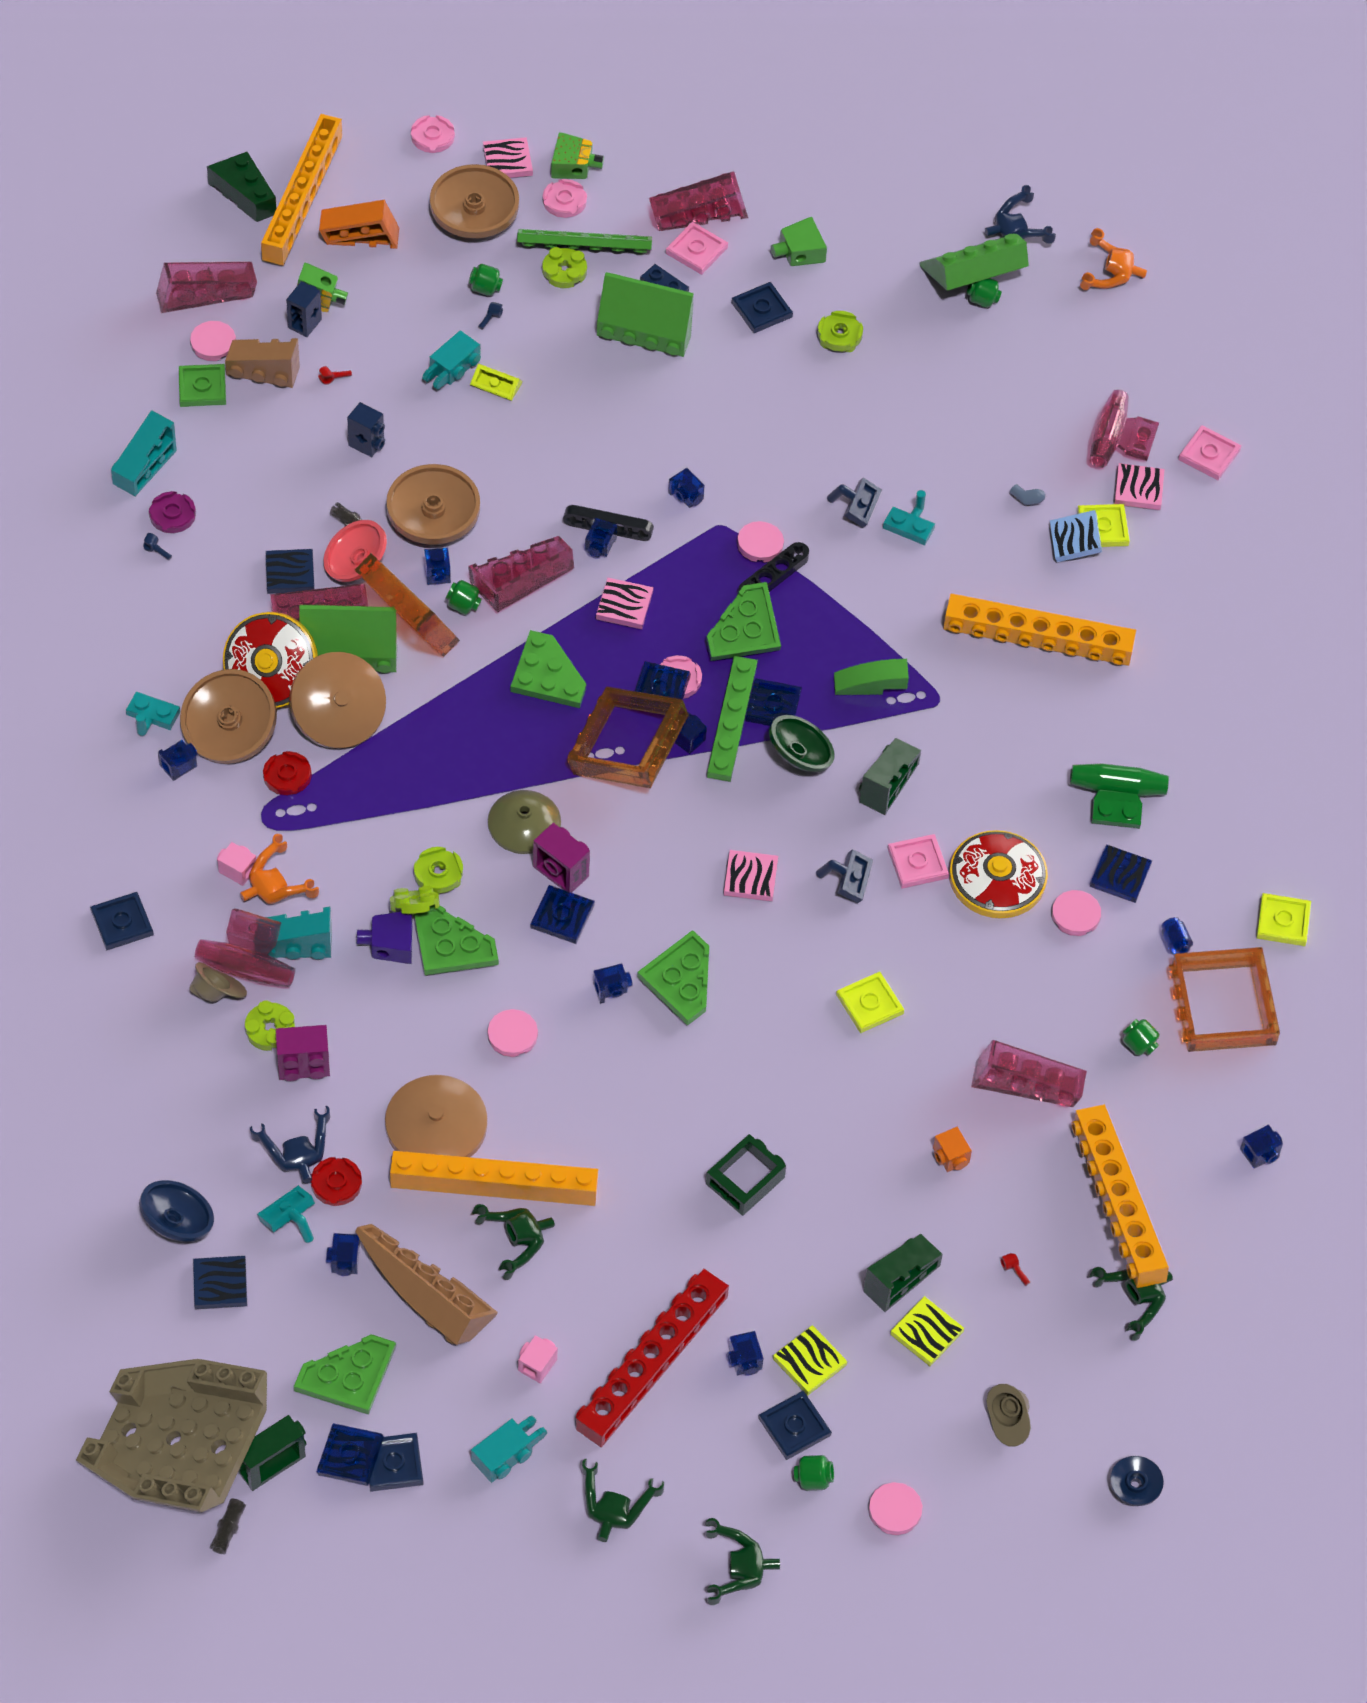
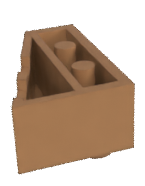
[225,338,300,388]

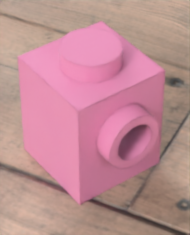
[217,842,256,886]
[518,1335,558,1384]

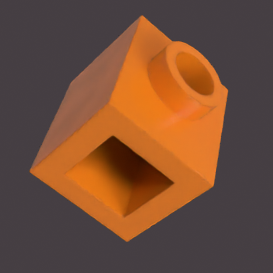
[933,1126,972,1172]

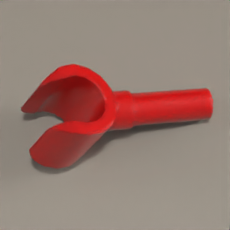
[318,366,352,384]
[1000,1253,1031,1286]

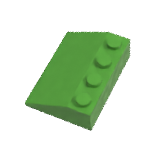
[920,234,1029,291]
[597,272,694,357]
[299,605,397,673]

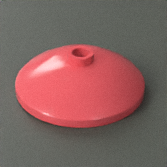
[324,520,387,582]

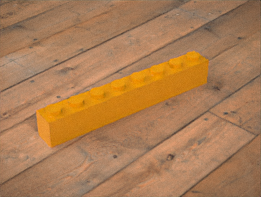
[390,1151,598,1206]

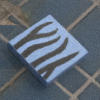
[1050,510,1102,562]

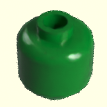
[468,264,503,296]
[967,278,1002,308]
[445,580,482,615]
[1122,1019,1160,1056]
[794,1455,834,1491]

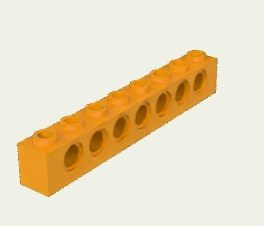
[261,114,342,266]
[943,593,1136,666]
[1071,1104,1169,1288]

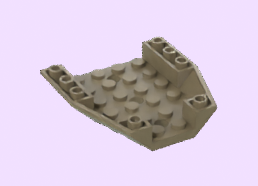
[76,1359,267,1512]

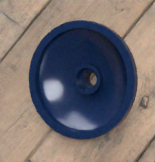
[139,1180,214,1242]

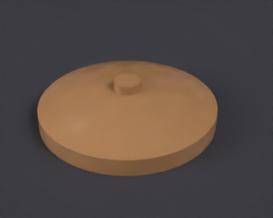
[430,164,519,238]
[387,464,480,545]
[289,652,386,749]
[180,669,277,764]
[385,1075,487,1157]

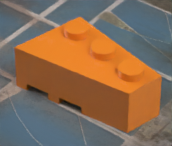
[319,199,400,249]

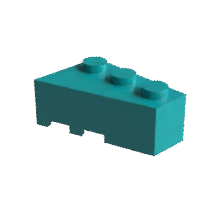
[255,906,332,959]

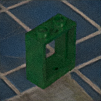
[706,1134,786,1216]
[238,1415,307,1491]

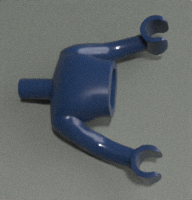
[985,185,1056,244]
[250,1106,330,1183]

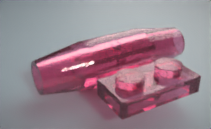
[1090,390,1159,468]
[195,908,295,987]

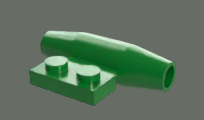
[1070,763,1169,829]

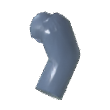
[1010,484,1045,506]

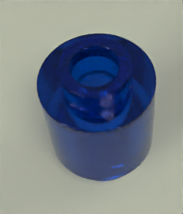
[1161,917,1193,955]

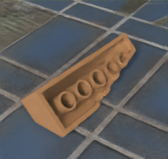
[355,1224,498,1345]

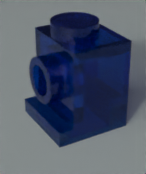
[668,468,705,508]
[585,518,617,557]
[158,740,198,781]
[593,963,632,1004]

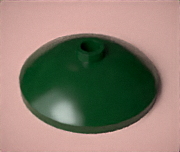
[769,715,835,772]

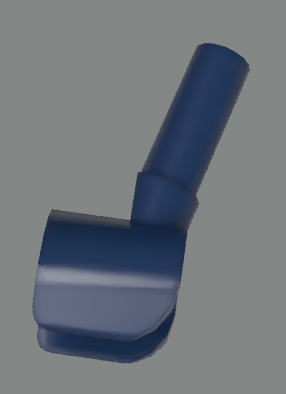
[478,302,503,330]
[143,533,172,560]

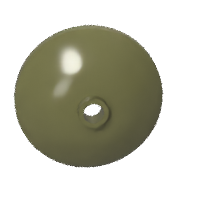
[488,790,561,854]

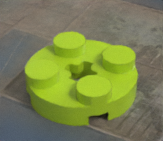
[542,247,587,288]
[818,311,863,353]
[414,847,463,893]
[390,886,440,914]
[245,1000,295,1051]

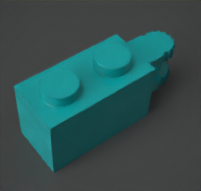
[422,330,481,390]
[471,1415,547,1483]

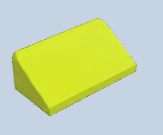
[470,363,523,401]

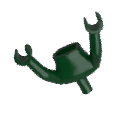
[472,1204,555,1280]
[1089,1267,1173,1341]
[582,1459,664,1542]
[705,1518,780,1605]

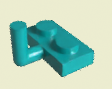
[883,490,935,545]
[126,691,181,736]
[257,1185,315,1243]

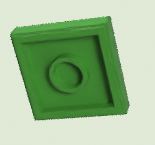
[179,364,226,407]

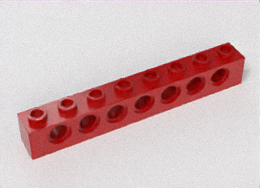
[575,1269,729,1448]

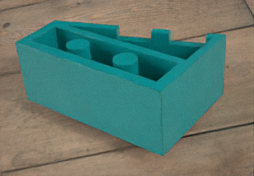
[111,410,177,496]

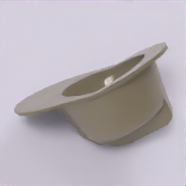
[189,962,247,1002]
[986,1384,1031,1446]

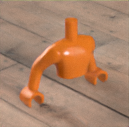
[1080,228,1147,290]
[240,834,319,904]

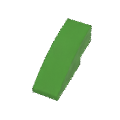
[834,659,909,695]

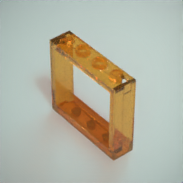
[355,553,460,657]
[567,686,689,789]
[1169,947,1280,1052]

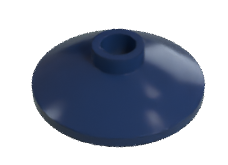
[1110,1456,1164,1506]

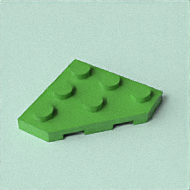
[706,582,781,661]
[511,630,586,708]
[414,904,499,975]
[637,930,709,1026]
[294,1334,396,1415]

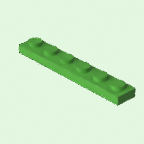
[517,229,652,253]
[707,656,758,782]

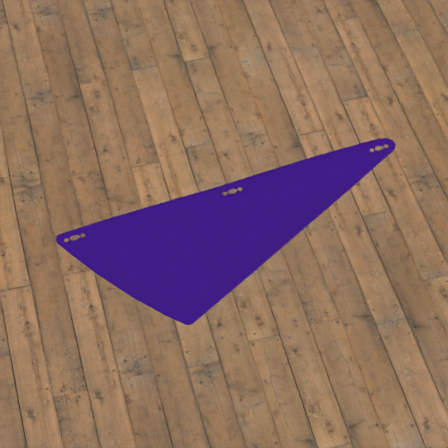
[261,525,940,831]

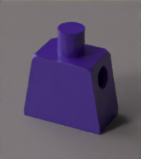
[357,912,412,964]

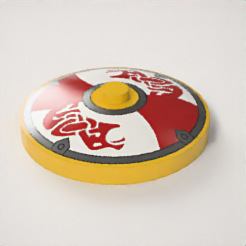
[223,612,318,708]
[949,830,1048,918]

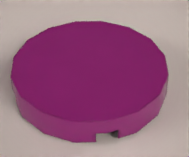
[149,491,196,533]

